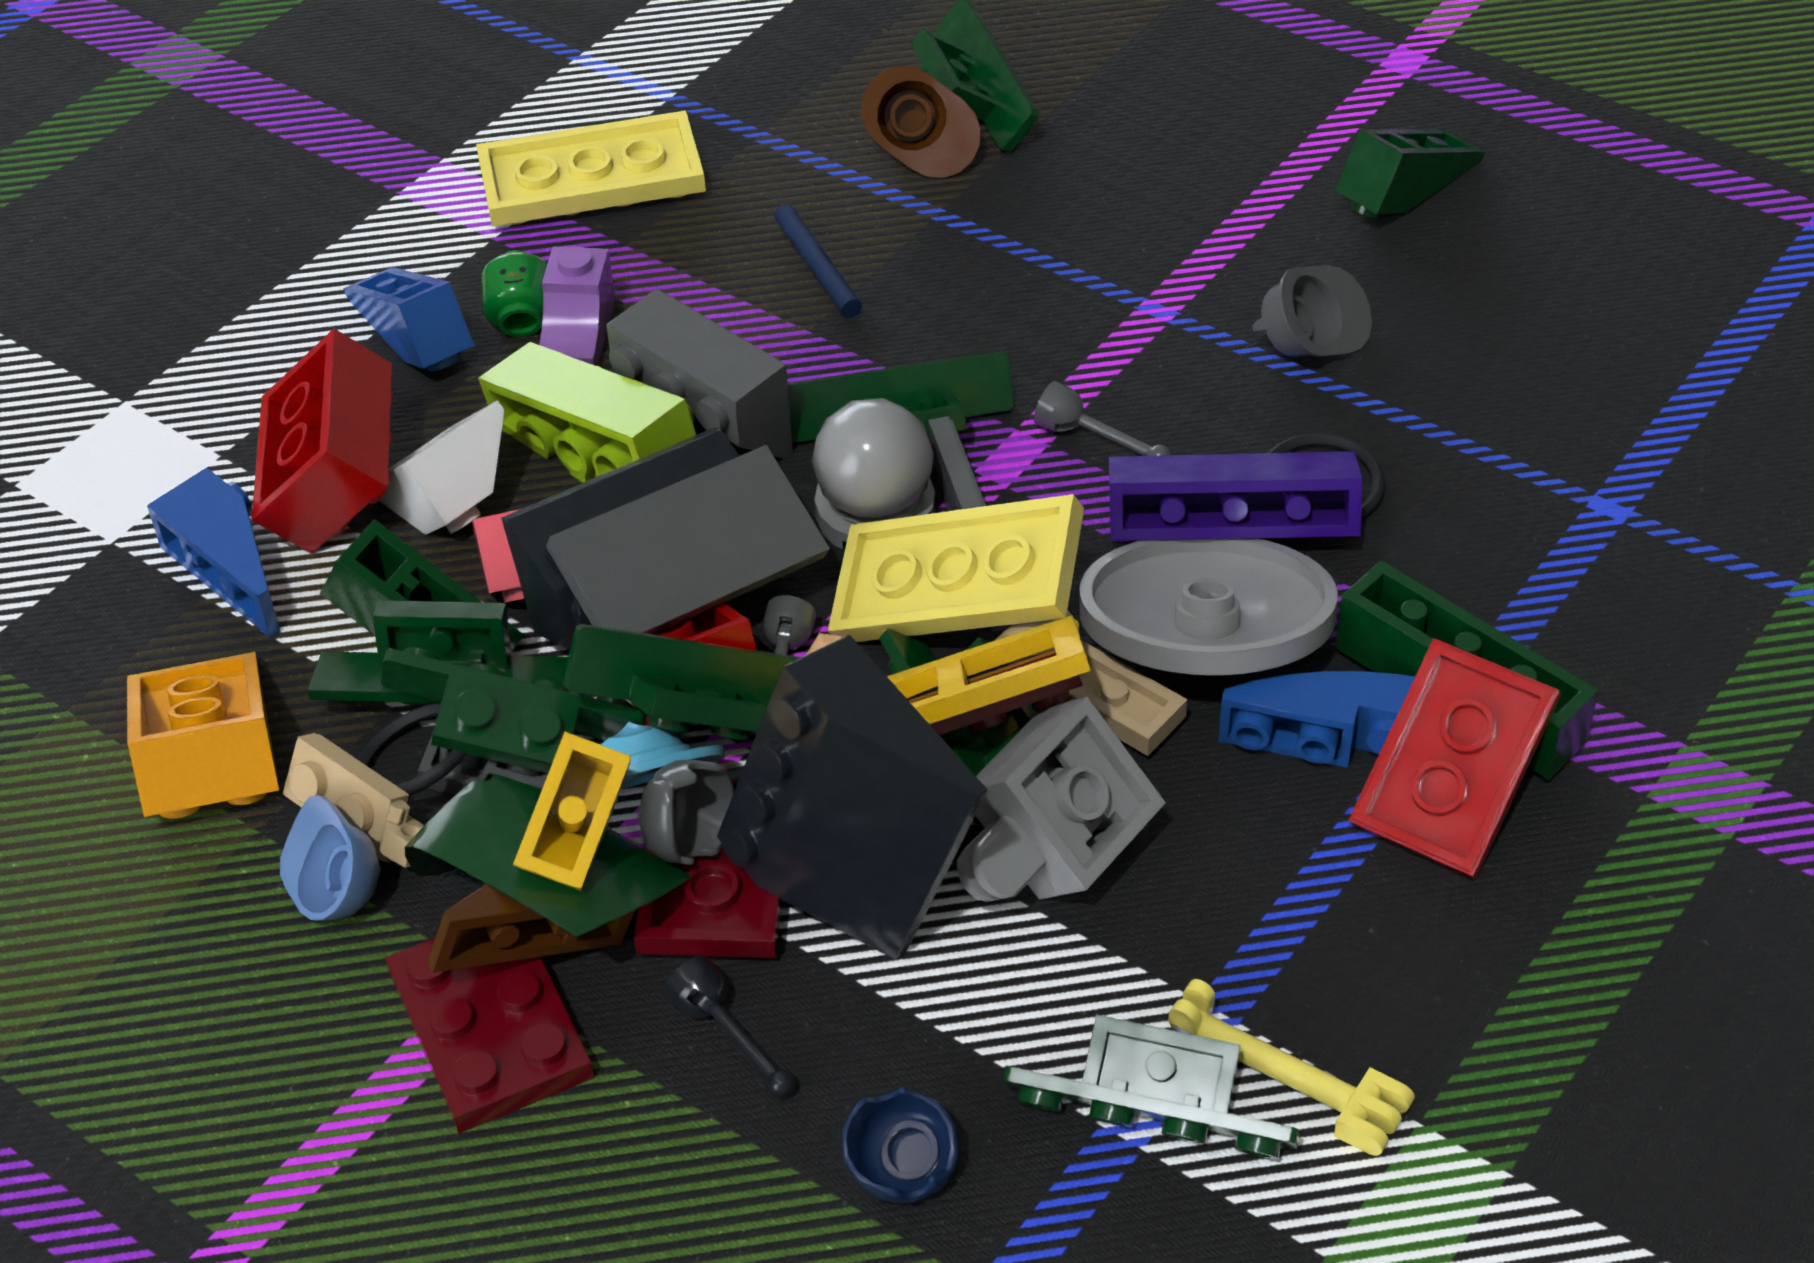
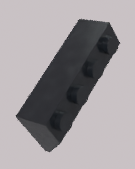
[501,427,739,649]

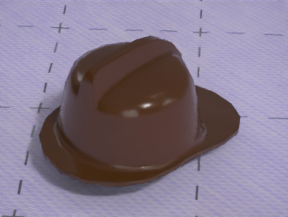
[861,66,981,178]

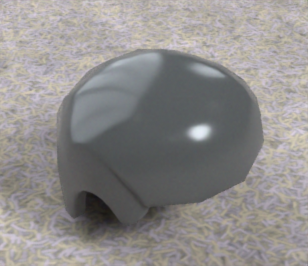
[638,760,734,865]

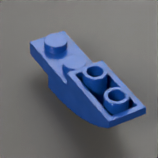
[1218,671,1415,768]

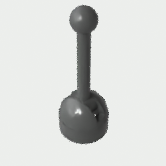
[1034,381,1171,456]
[754,595,816,734]

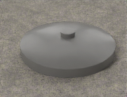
[1079,538,1338,675]

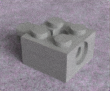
[957,696,1166,902]

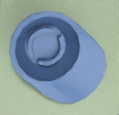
[280,795,380,921]

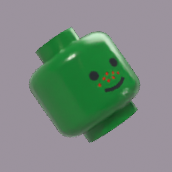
[481,250,548,337]

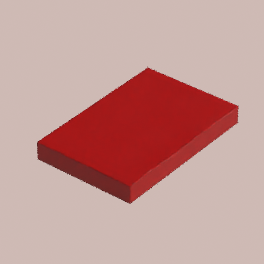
[1348,638,1562,880]

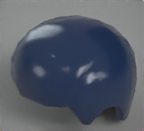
[841,1087,960,1204]

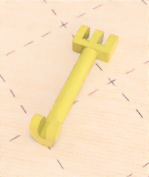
[1168,979,1415,1156]

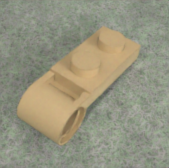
[996,610,1187,756]

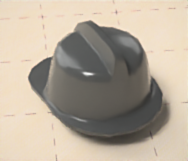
[1252,265,1372,358]

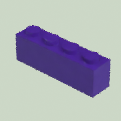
[1109,451,1362,541]

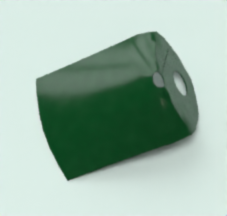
[405,773,693,937]

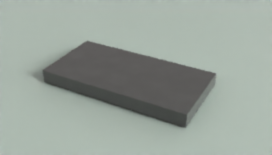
[546,445,830,635]

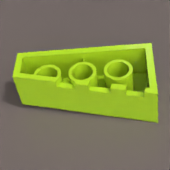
[478,342,696,483]

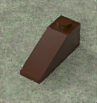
[427,884,634,973]

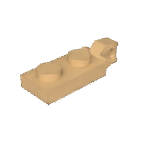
[283,733,424,868]

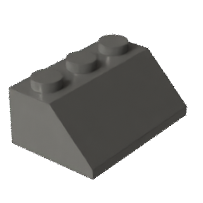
[606,289,793,459]

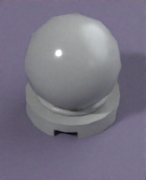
[811,398,936,549]

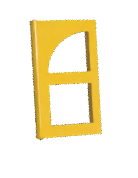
[887,615,1091,724]

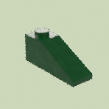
[1335,129,1485,219]
[320,519,525,652]

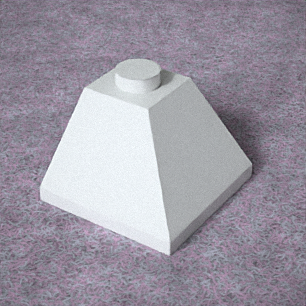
[379,400,504,535]

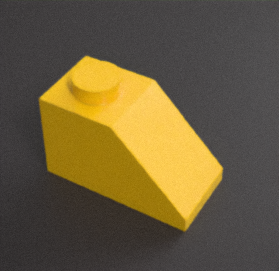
[513,732,632,891]

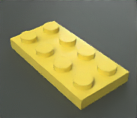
[476,110,706,227]
[828,494,1084,642]

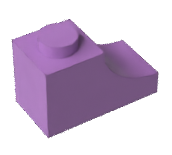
[539,246,616,366]

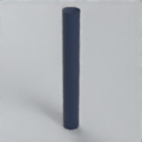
[774,204,862,318]

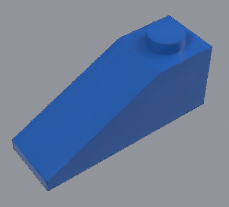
[343,267,474,371]
[147,467,280,639]

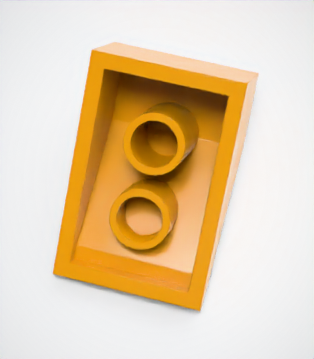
[127,652,279,819]

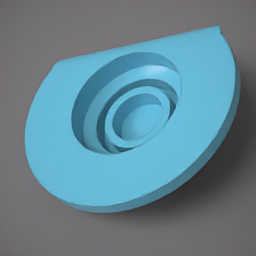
[601,722,726,789]

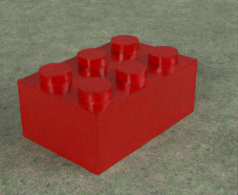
[251,328,393,553]

